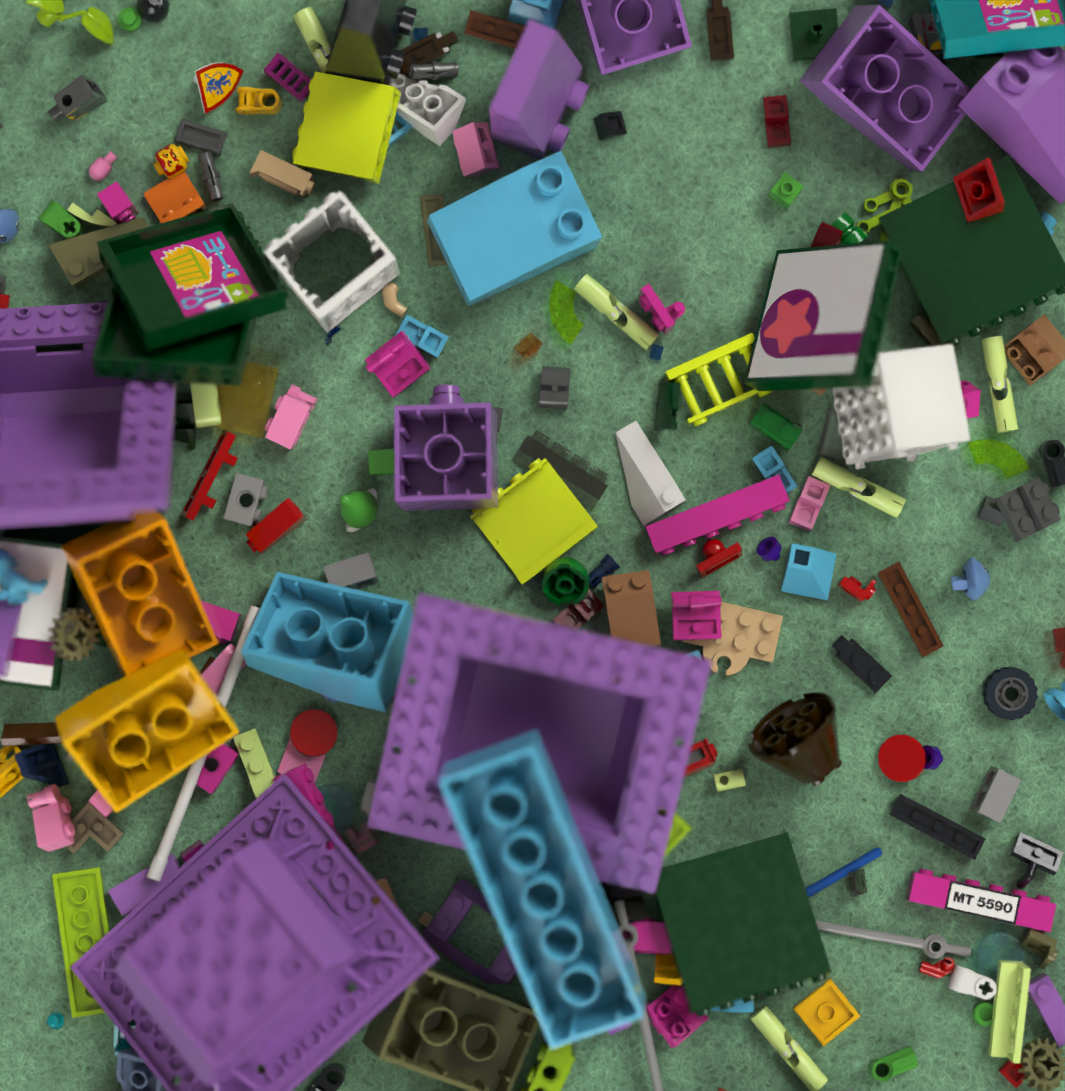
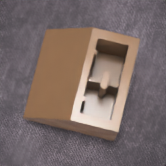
[1004,314,1065,385]

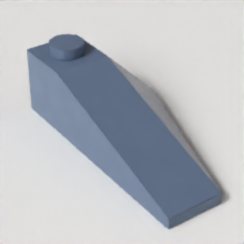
[116,1048,167,1091]

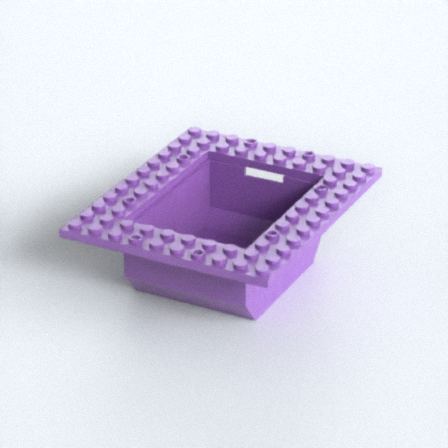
[0,302,176,529]
[367,592,712,894]
[70,774,440,1091]

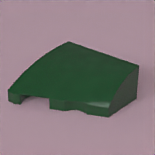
[654,383,680,431]
[173,400,196,449]

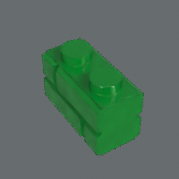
[749,403,803,451]

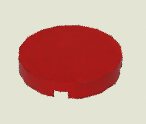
[290,709,338,757]
[878,734,926,782]

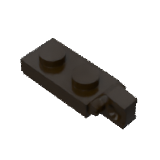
[706,0,734,62]
[399,31,458,76]

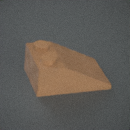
[602,570,661,647]

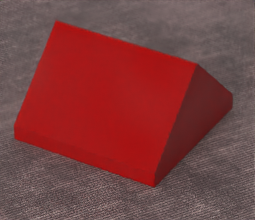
[953,158,1005,222]

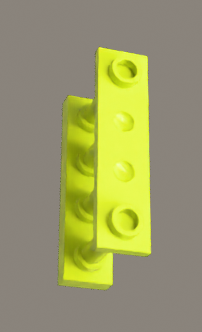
[665,332,773,427]

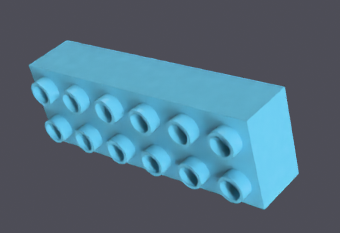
[439,729,646,1049]

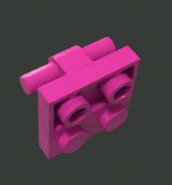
[638,283,685,334]
[365,331,431,398]
[671,591,722,641]
[645,985,708,1048]

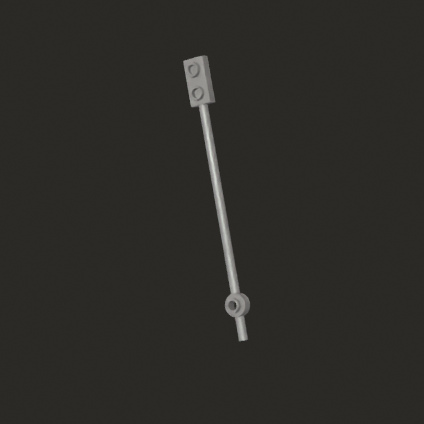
[614,899,664,1091]
[816,920,971,959]

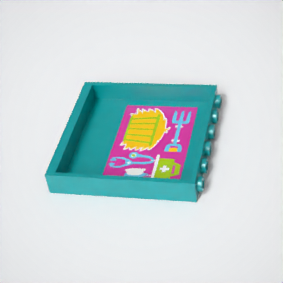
[929,0,1065,58]

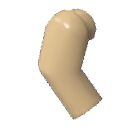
[382,283,408,318]

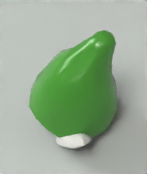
[339,487,378,532]

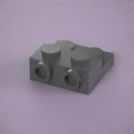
[995,477,1061,542]

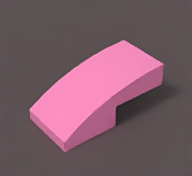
[789,476,830,532]

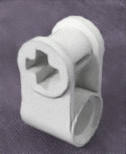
[947,965,997,999]

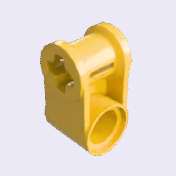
[236,87,282,115]

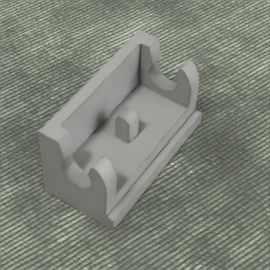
[323,552,379,590]
[970,766,1021,823]

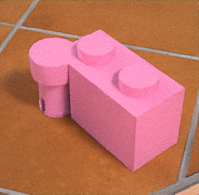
[265,384,318,450]
[27,784,75,852]

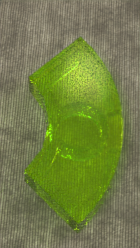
[549,280,584,345]
[967,439,1030,478]

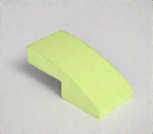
[67,203,117,229]

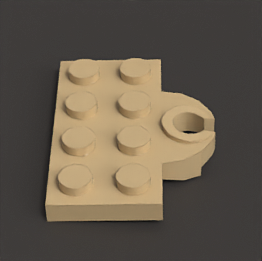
[679,602,783,676]

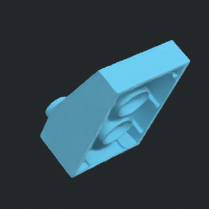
[427,151,602,306]
[241,572,414,712]

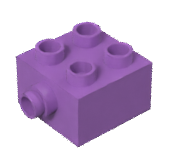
[394,385,498,511]

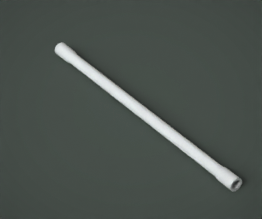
[147,605,260,881]

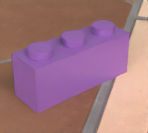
[108,853,181,916]

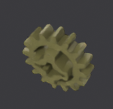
[48,608,100,661]
[1018,1038,1065,1091]

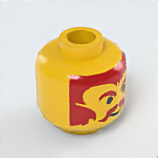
[153,144,189,179]

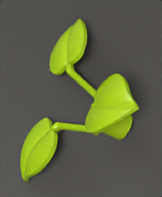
[26,0,114,46]

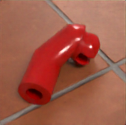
[918,957,955,979]

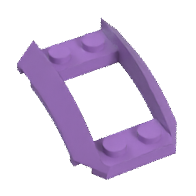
[422,878,518,984]

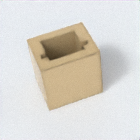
[419,910,433,927]

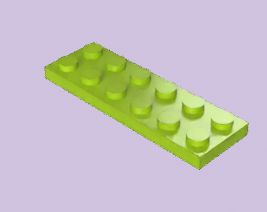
[52,867,110,1018]

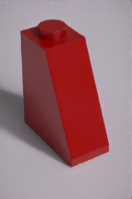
[246,497,307,554]

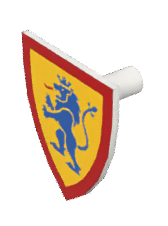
[193,62,243,114]

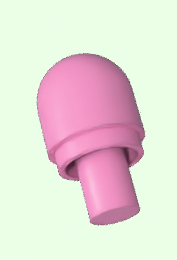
[89,151,117,181]

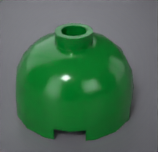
[542,557,590,605]

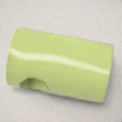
[714,769,746,792]

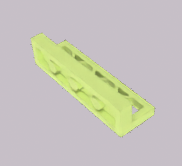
[988,960,1031,1063]

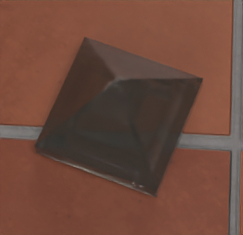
[844,869,867,897]

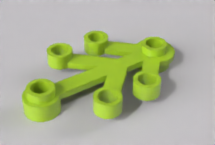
[856,178,913,241]

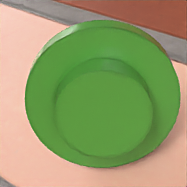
[118,7,142,31]

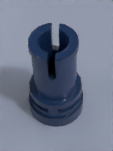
[589,553,620,588]

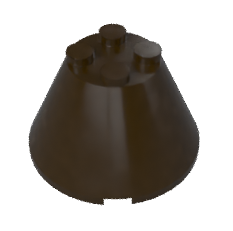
[748,692,842,786]

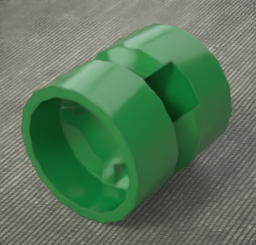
[831,212,868,245]

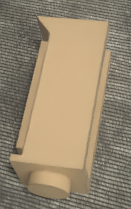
[249,150,315,199]

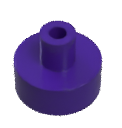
[756,537,782,561]
[923,745,943,770]

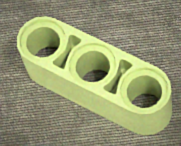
[190,383,221,428]

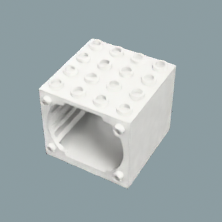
[264,191,400,333]
[832,344,971,469]

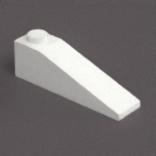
[382,74,466,146]
[616,421,685,526]

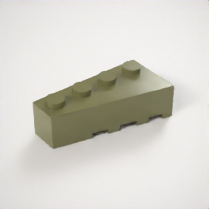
[49,217,149,290]

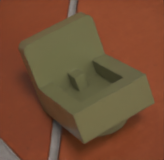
[1020,928,1058,969]

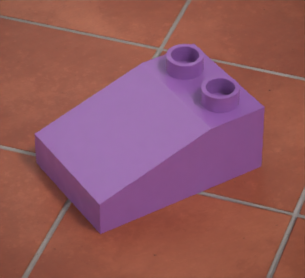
[576,0,692,75]
[799,5,971,172]
[489,19,590,160]
[958,46,1065,205]

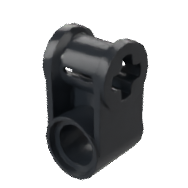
[309,1063,346,1091]

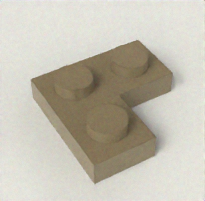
[66,802,125,854]

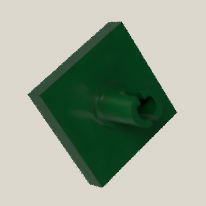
[789,8,838,61]

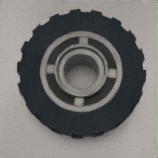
[982,667,1038,720]

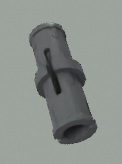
[409,61,459,80]
[197,152,225,202]

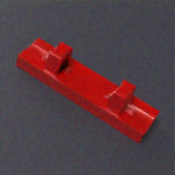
[181,430,238,521]

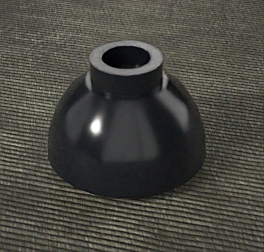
[136,0,169,22]

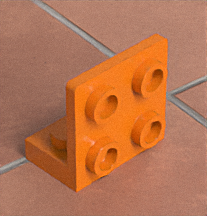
[144,171,208,223]

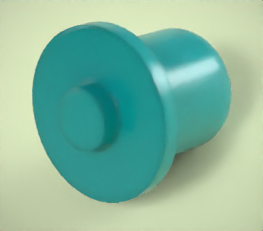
[47,1012,64,1029]

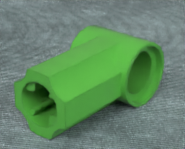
[868,1046,918,1081]

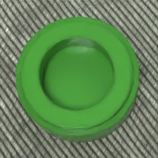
[972,1001,993,1026]

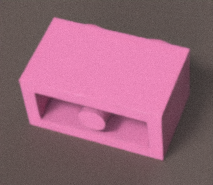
[452,122,499,177]

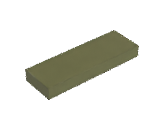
[420,193,448,267]

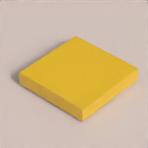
[793,978,861,1047]

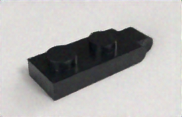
[832,635,892,693]

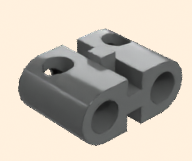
[539,366,571,410]

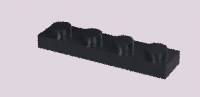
[889,794,986,860]

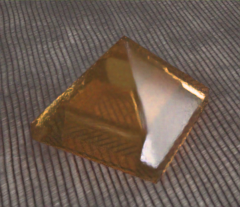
[514,333,543,359]

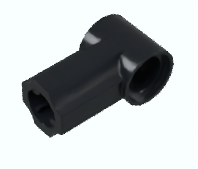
[1039,440,1065,488]

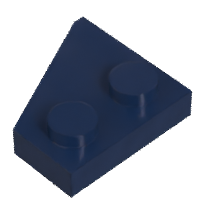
[14,744,70,787]

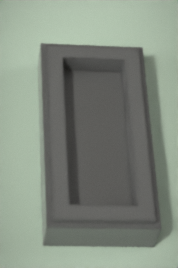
[175,119,227,156]

